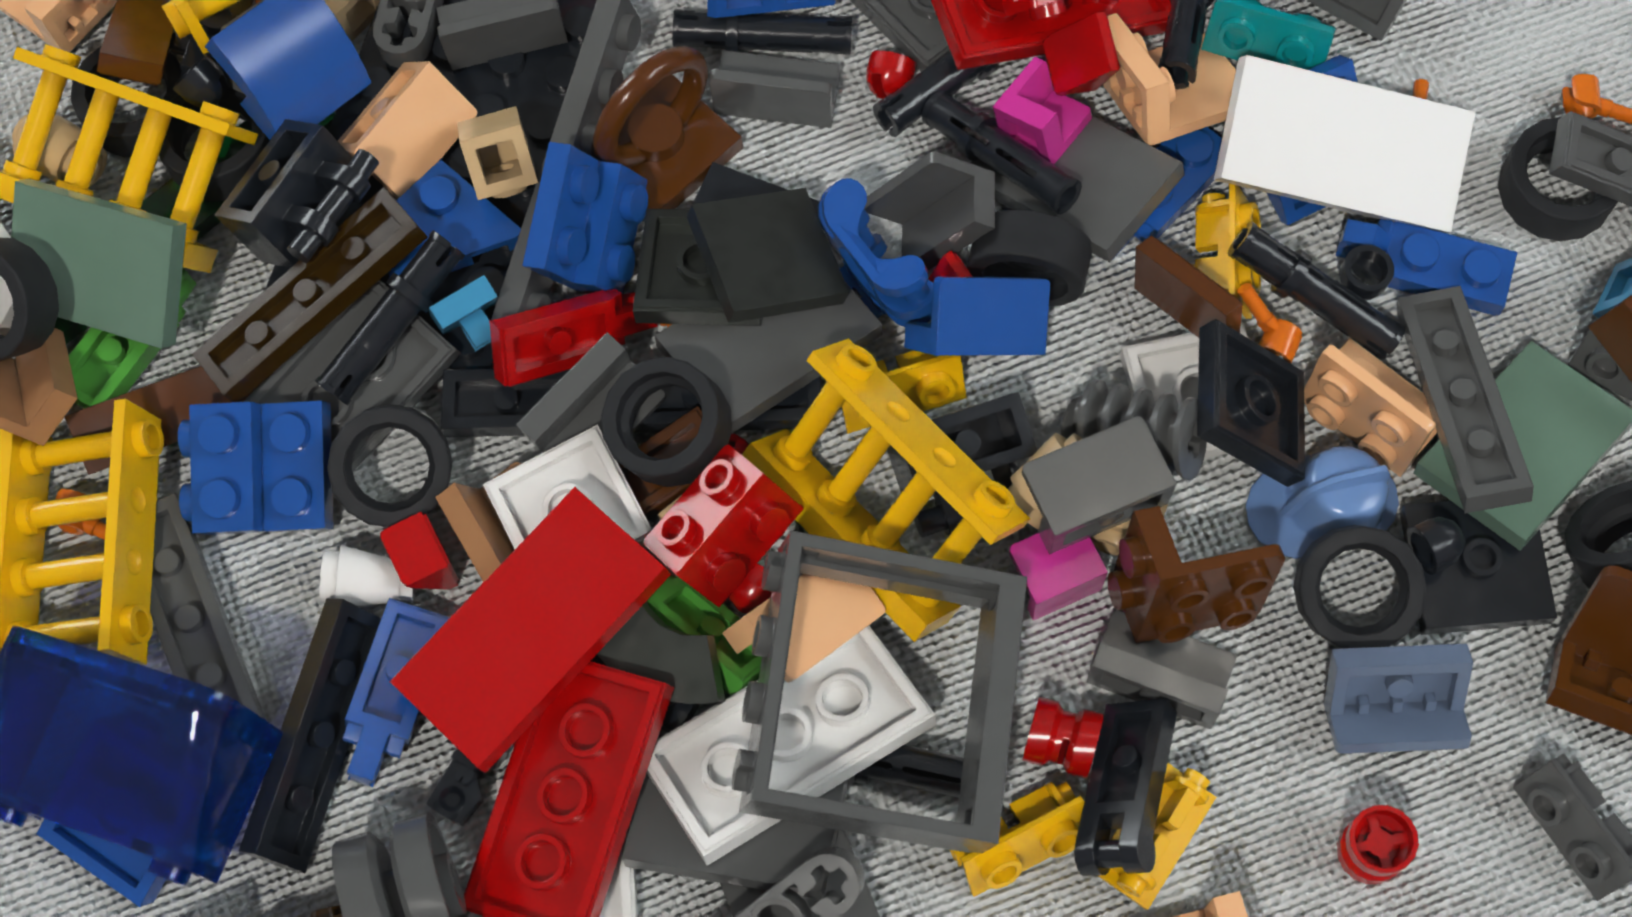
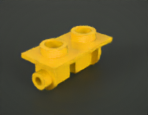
[1195,184,1261,319]
[841,350,967,434]
[1098,763,1217,910]
[949,782,1084,897]

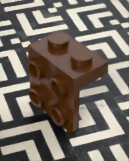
[1107,506,1285,644]
[1545,566,1632,735]

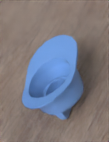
[1246,446,1399,559]

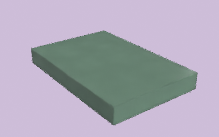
[11,179,187,349]
[1413,341,1632,551]

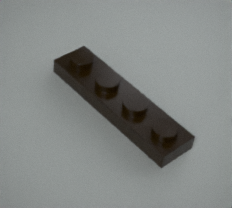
[192,187,428,402]

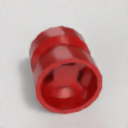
[1022,696,1104,779]
[1337,805,1419,884]

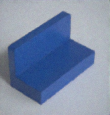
[904,277,1050,356]

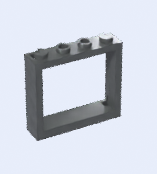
[732,531,1027,853]

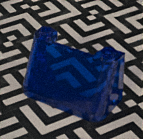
[0,626,284,886]

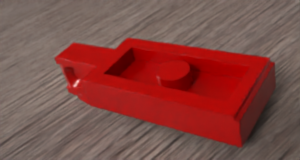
[489,289,658,387]

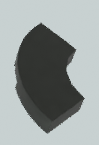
[597,601,725,704]

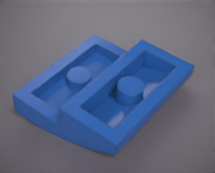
[205,0,372,140]

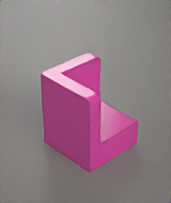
[992,57,1092,164]
[1009,533,1108,620]

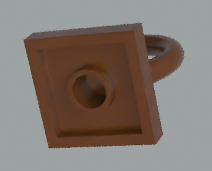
[593,46,743,209]

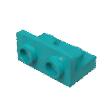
[1201,0,1336,70]

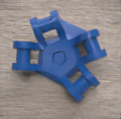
[818,178,934,327]

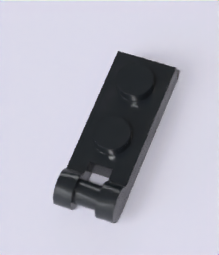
[1074,698,1177,876]

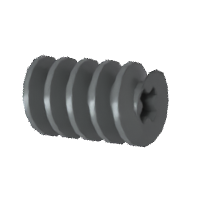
[1060,379,1207,481]

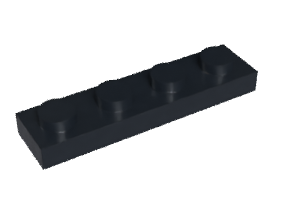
[239,598,381,873]

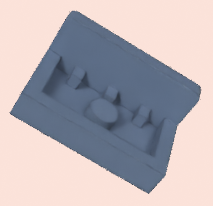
[1324,644,1474,754]

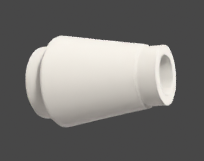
[320,545,414,607]

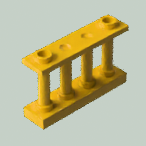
[0,44,258,273]
[742,338,1031,642]
[0,399,164,682]

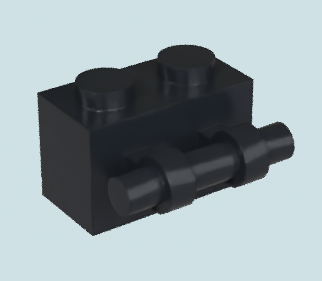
[214,119,379,268]
[887,392,1037,538]

